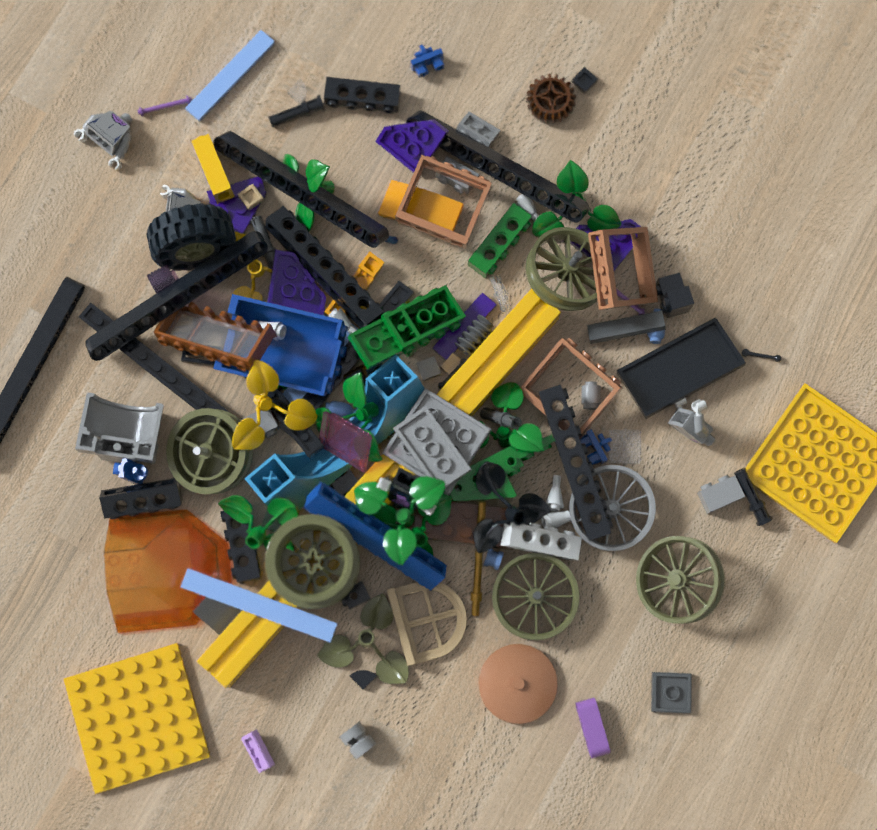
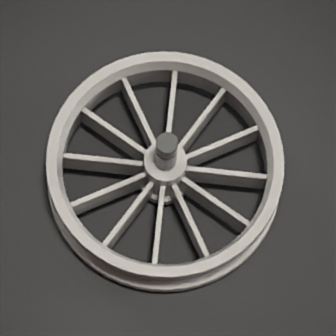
[569,465,656,551]

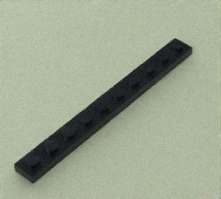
[279,281,414,438]
[79,302,229,412]

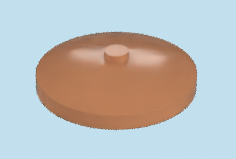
[479,644,557,724]

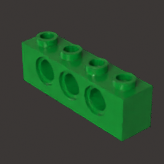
[468,203,532,279]

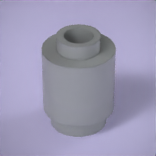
[581,381,601,410]

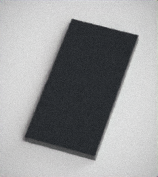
[617,317,746,419]

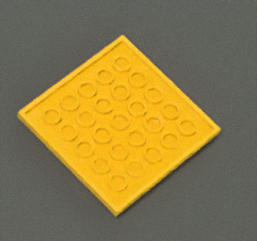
[745,383,877,544]
[63,643,211,794]

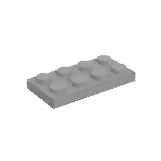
[393,406,471,488]

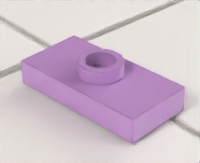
[241,729,275,773]

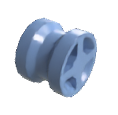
[483,548,504,570]

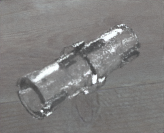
[489,274,513,314]

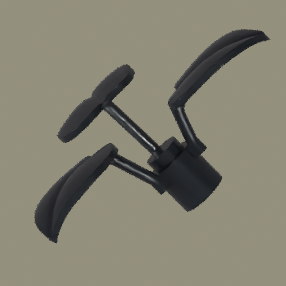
[473,461,551,553]

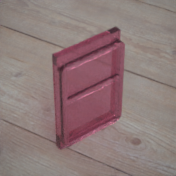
[319,411,372,473]

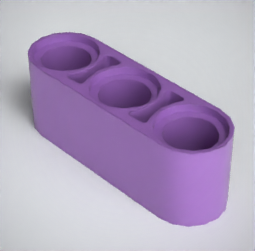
[575,698,610,759]

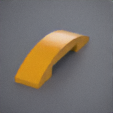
[324,251,385,316]

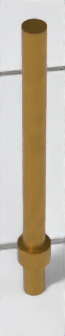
[470,501,486,616]

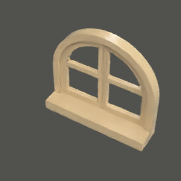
[387,582,467,666]

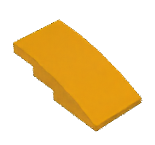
[378,180,464,231]

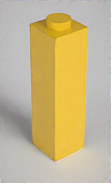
[191,134,235,204]

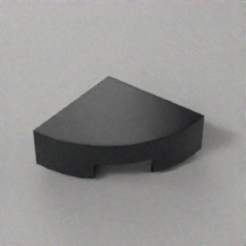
[350,670,377,690]

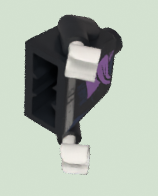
[377,467,436,515]

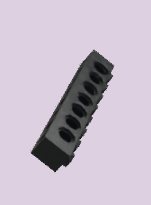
[265,206,384,328]
[539,384,614,541]

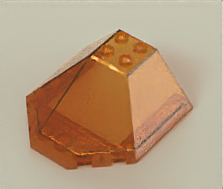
[104,509,232,633]

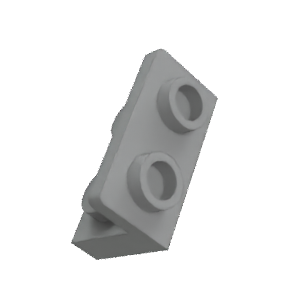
[457,111,500,147]
[436,156,479,195]

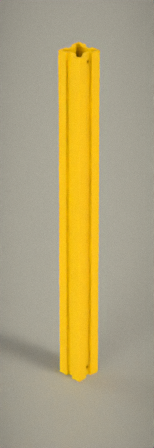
[196,288,561,688]

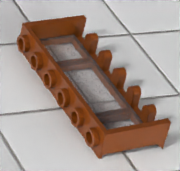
[153,301,278,371]

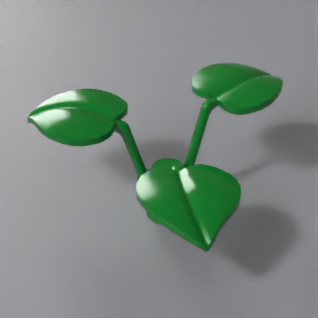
[282,154,335,232]
[532,160,622,237]
[315,373,383,462]
[477,382,543,453]
[354,476,446,565]
[372,493,452,555]
[218,495,299,551]

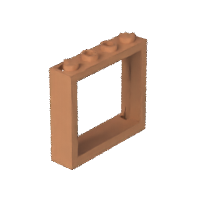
[395,155,492,249]
[588,227,658,310]
[521,338,623,441]

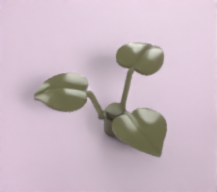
[317,594,409,684]

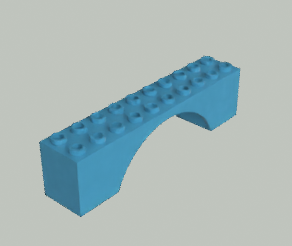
[244,355,425,511]

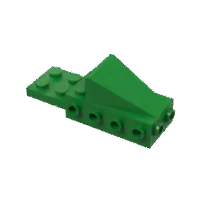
[348,285,466,369]
[444,434,555,501]

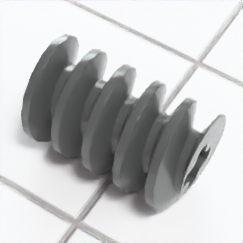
[454,314,494,356]

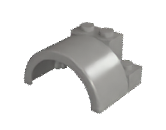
[75,393,164,464]

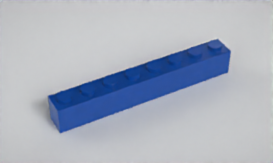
[304,482,447,591]

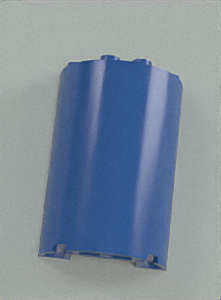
[213,294,348,396]

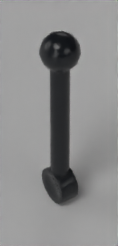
[742,349,782,362]
[438,358,467,389]

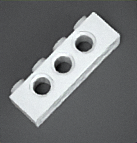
[500,522,582,560]

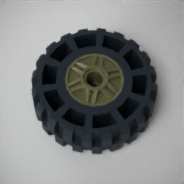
[146,203,236,271]

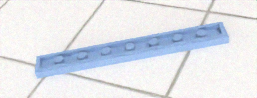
[181,569,337,643]

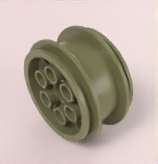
[265,514,360,609]

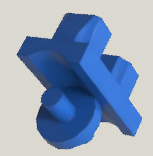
[410,44,444,78]
[580,429,612,465]
[113,458,148,485]

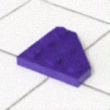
[375,119,449,173]
[207,176,266,234]
[570,219,641,271]
[267,250,326,315]

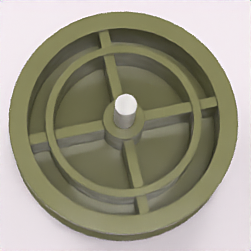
[166,408,253,494]

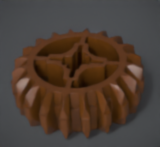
[526,73,576,124]

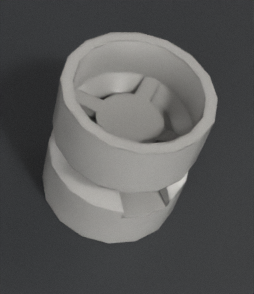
[339,721,376,759]

